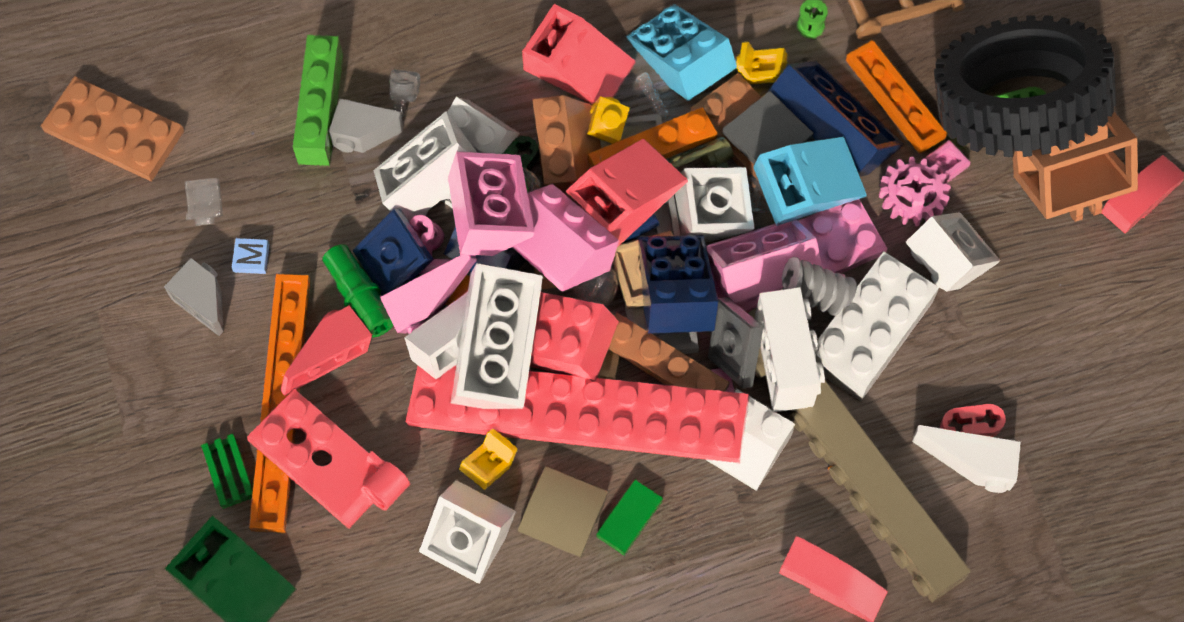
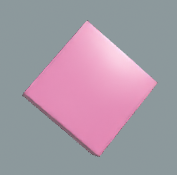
[925,140,971,184]

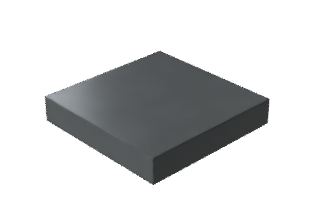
[723,91,814,165]
[708,297,764,388]

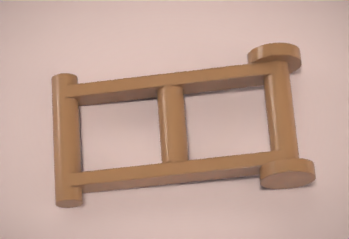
[848,0,965,40]

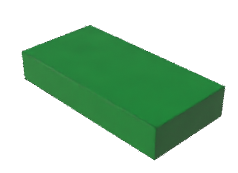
[596,480,663,556]

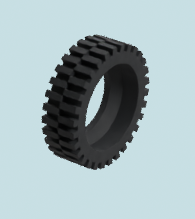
[934,15,1116,157]

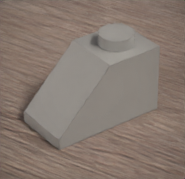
[329,99,404,153]
[164,258,224,336]

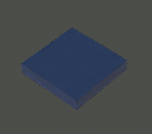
[352,208,434,296]

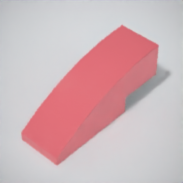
[1101,155,1184,234]
[779,536,888,622]

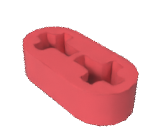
[940,404,1006,437]

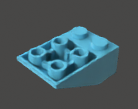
[627,4,737,101]
[753,137,867,226]

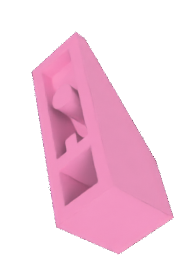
[380,255,477,334]

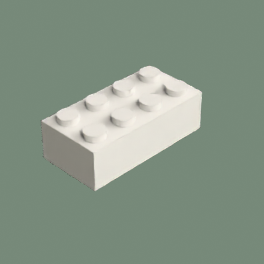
[814,251,939,401]

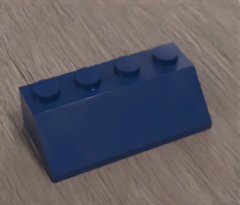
[767,61,904,177]

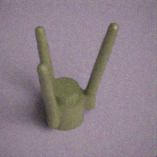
[668,136,733,168]

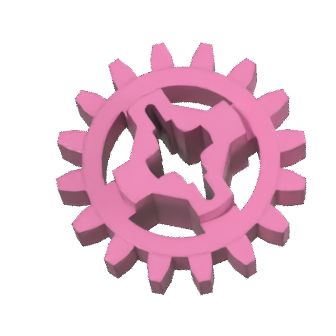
[879,157,950,226]

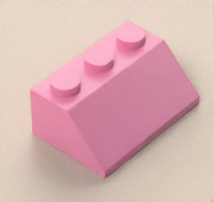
[448,151,535,256]
[512,184,619,291]
[706,220,822,304]

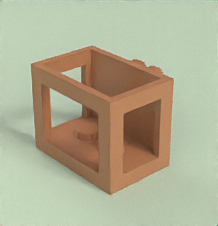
[1013,112,1138,222]

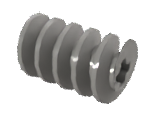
[782,257,857,316]

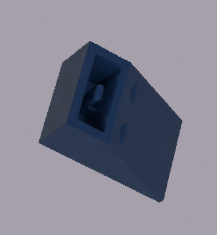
[638,235,718,333]

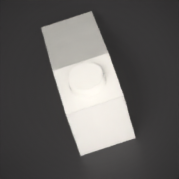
[912,425,1021,493]

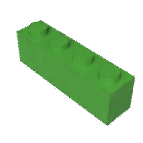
[293,35,343,166]

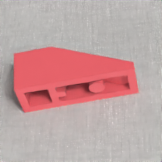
[281,305,372,396]

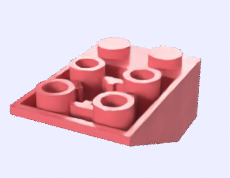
[522,4,635,105]
[566,139,688,247]

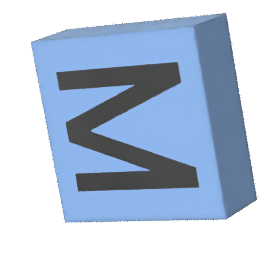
[232,238,270,274]

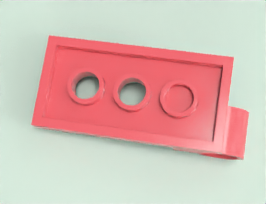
[247,389,410,529]

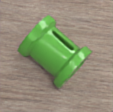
[797,0,828,39]

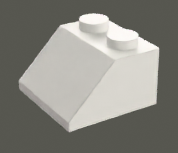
[675,167,754,242]
[906,212,1001,292]
[705,389,795,491]
[419,480,516,583]

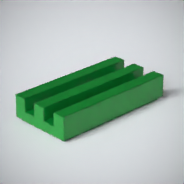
[201,434,253,509]

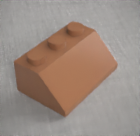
[532,95,601,197]

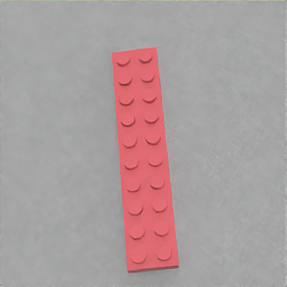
[406,364,749,463]

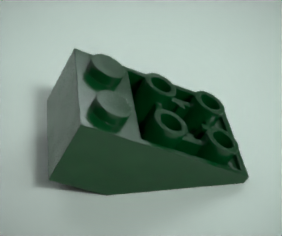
[164,515,297,622]

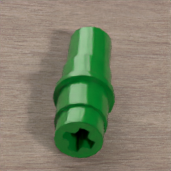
[322,244,393,338]

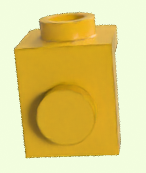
[736,42,788,84]
[587,96,630,144]
[459,429,517,490]

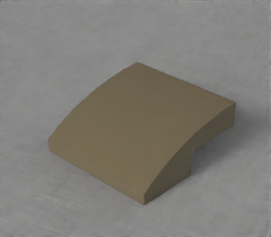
[517,466,609,557]

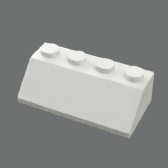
[451,263,543,409]

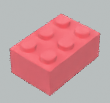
[530,292,619,381]

